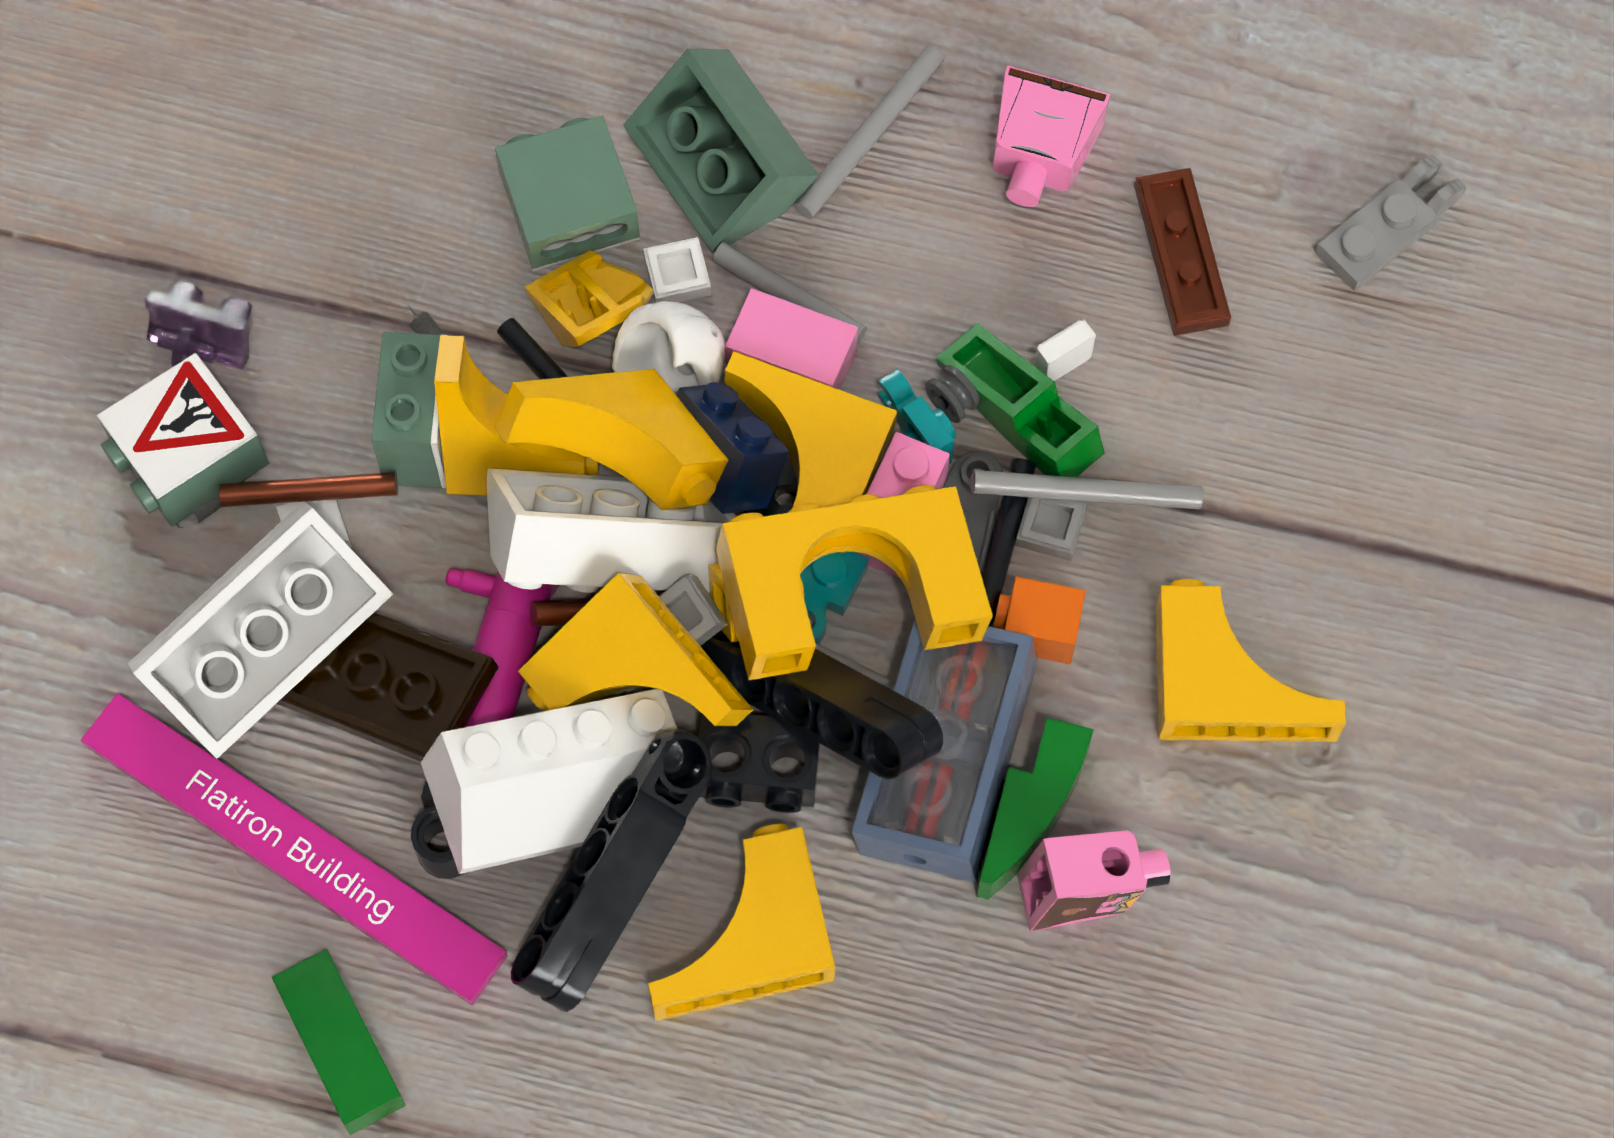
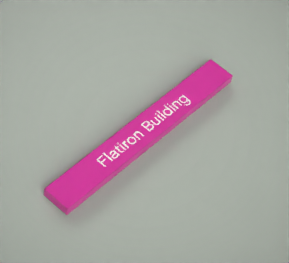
[81,693,508,1006]

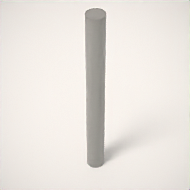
[795,45,945,219]
[971,470,1203,510]

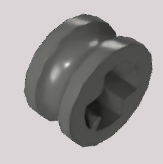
[925,365,981,423]

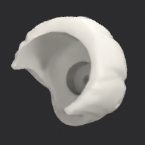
[611,301,725,396]

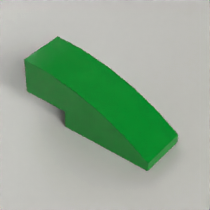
[936,323,1105,477]
[977,718,1094,900]
[271,949,406,1135]

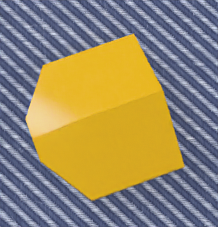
[524,250,654,347]

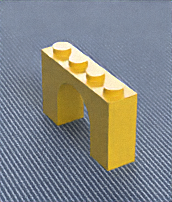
[716,485,993,680]

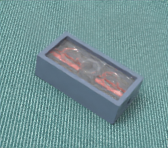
[851,619,1038,882]

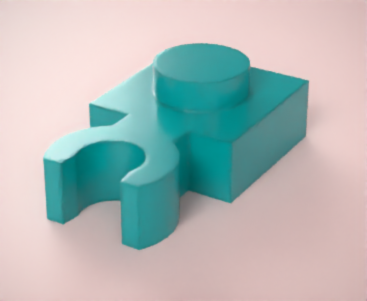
[878,369,956,464]
[800,551,869,644]

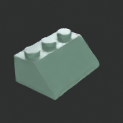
[623,48,819,252]

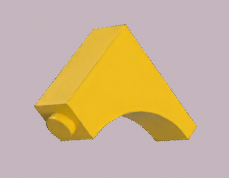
[434,335,600,496]
[724,351,897,554]
[494,369,728,510]
[518,573,753,726]
[1155,579,1346,742]
[648,824,835,1021]

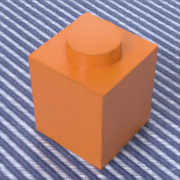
[994,576,1086,665]

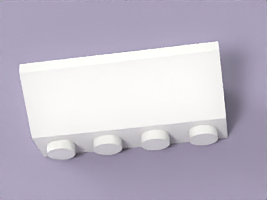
[486,468,736,595]
[128,501,393,759]
[421,689,677,874]

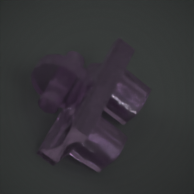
[145,280,253,370]

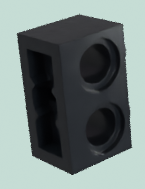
[696,713,820,813]

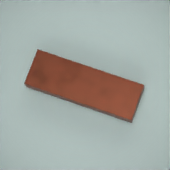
[1134,168,1231,336]

